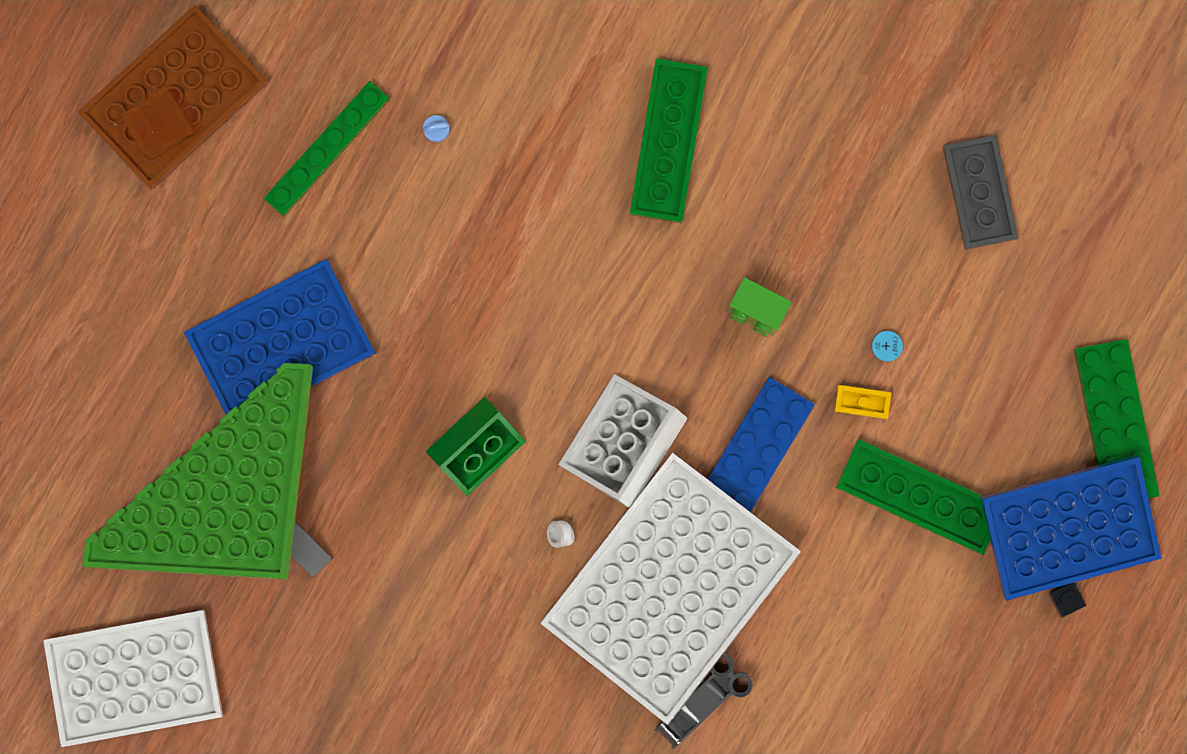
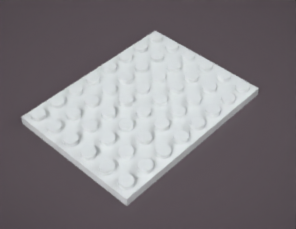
[541,453,801,725]

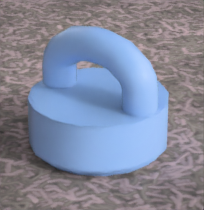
[423,115,450,143]

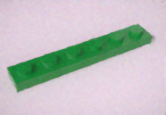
[263,80,390,217]

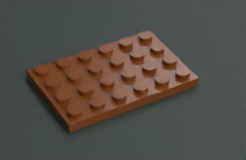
[78,5,268,190]

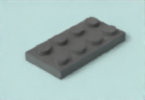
[943,135,1018,250]

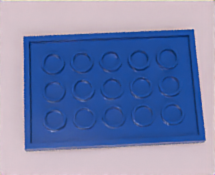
[184,259,376,415]
[980,455,1162,601]

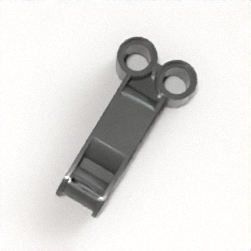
[654,653,753,749]

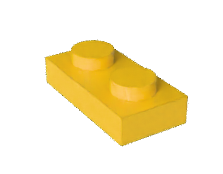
[834,385,892,420]

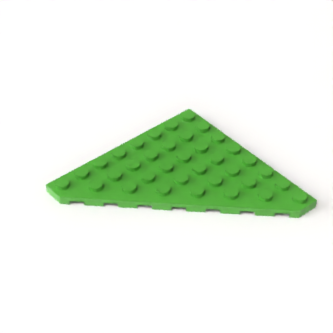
[82,363,313,580]

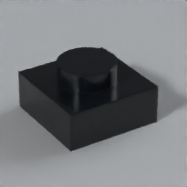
[1048,582,1086,618]

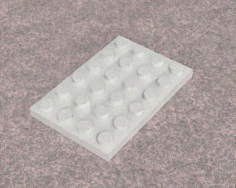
[43,610,223,747]

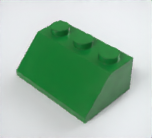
[425,397,526,496]

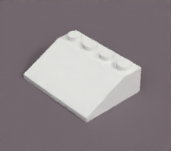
[558,374,688,508]

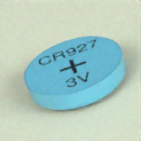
[872,331,903,362]

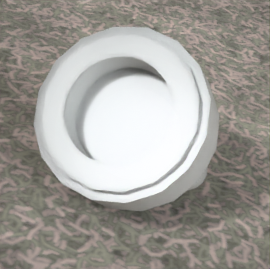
[547,520,575,548]

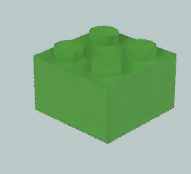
[726,277,792,337]

